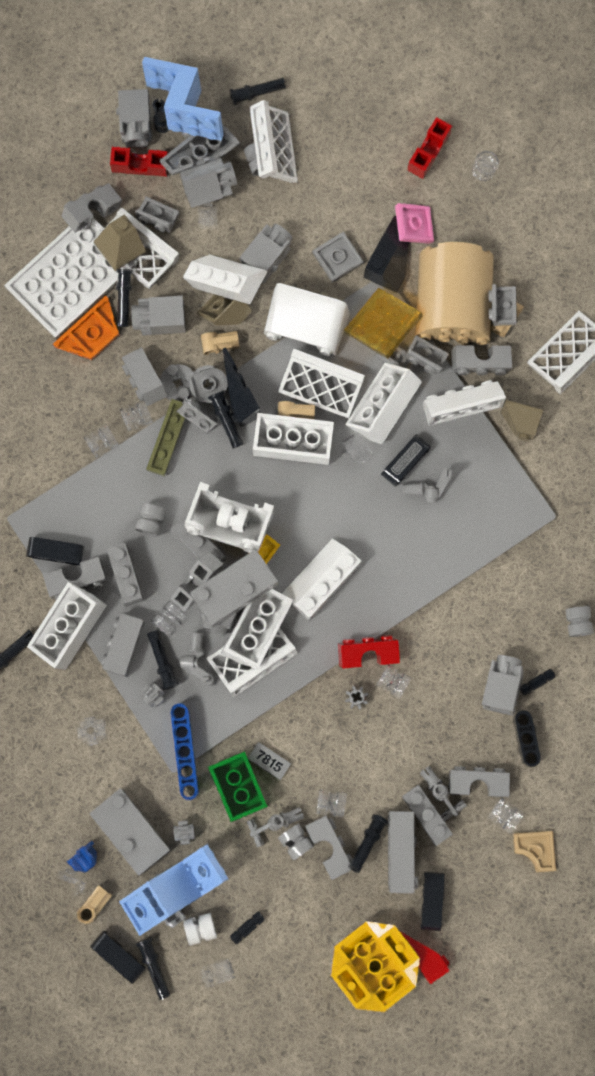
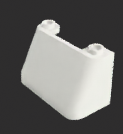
[264,283,350,356]
[185,482,274,553]

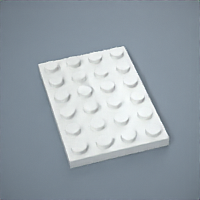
[4,217,138,339]

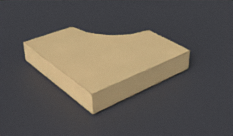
[513,831,556,872]

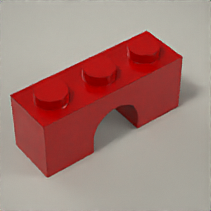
[407,117,452,179]
[110,147,168,177]
[338,635,400,669]

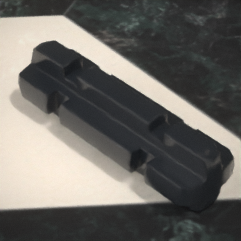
[520,669,556,695]
[230,912,265,945]

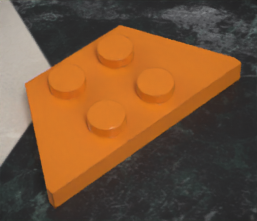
[53,296,119,360]

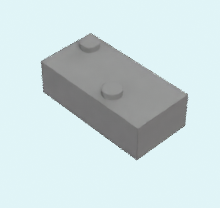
[190,549,278,628]
[89,788,171,876]
[388,811,418,893]

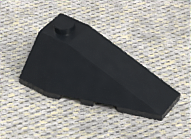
[363,215,409,293]
[222,347,260,427]

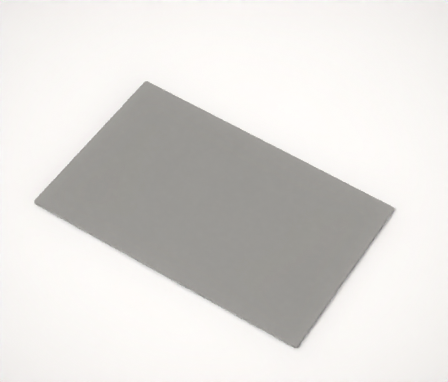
[7,282,556,773]

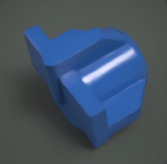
[67,841,97,872]

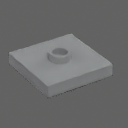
[312,232,364,283]

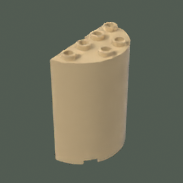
[415,242,494,345]

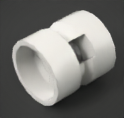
[216,502,251,533]
[183,913,217,946]

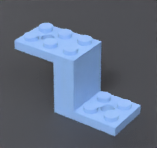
[142,57,224,141]
[119,845,228,936]

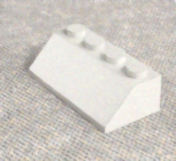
[183,255,267,304]
[345,363,422,444]
[423,380,506,426]
[253,413,334,465]
[282,538,361,621]
[27,582,107,670]
[221,589,293,669]

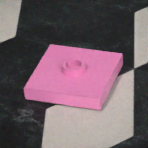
[395,203,434,244]

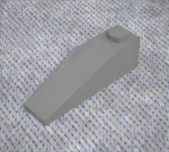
[160,124,240,175]

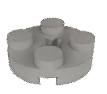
[160,364,194,402]
[189,365,228,404]

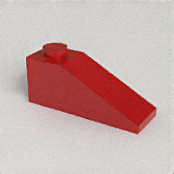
[399,931,450,985]

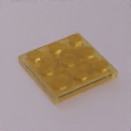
[344,288,423,359]

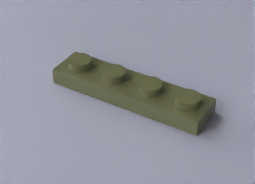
[146,399,186,477]

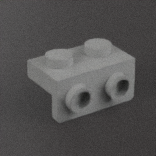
[135,197,180,233]
[489,284,517,326]
[404,335,449,374]

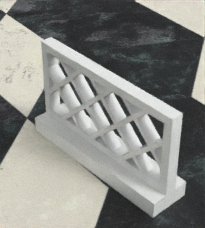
[250,100,298,183]
[92,208,179,289]
[527,311,595,395]
[278,349,365,419]
[207,627,298,698]

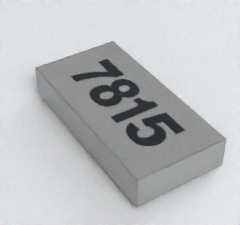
[248,742,291,780]

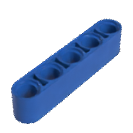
[171,703,199,800]

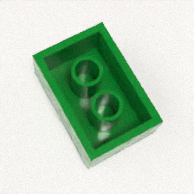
[208,752,268,823]

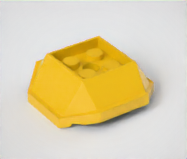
[331,921,420,1012]

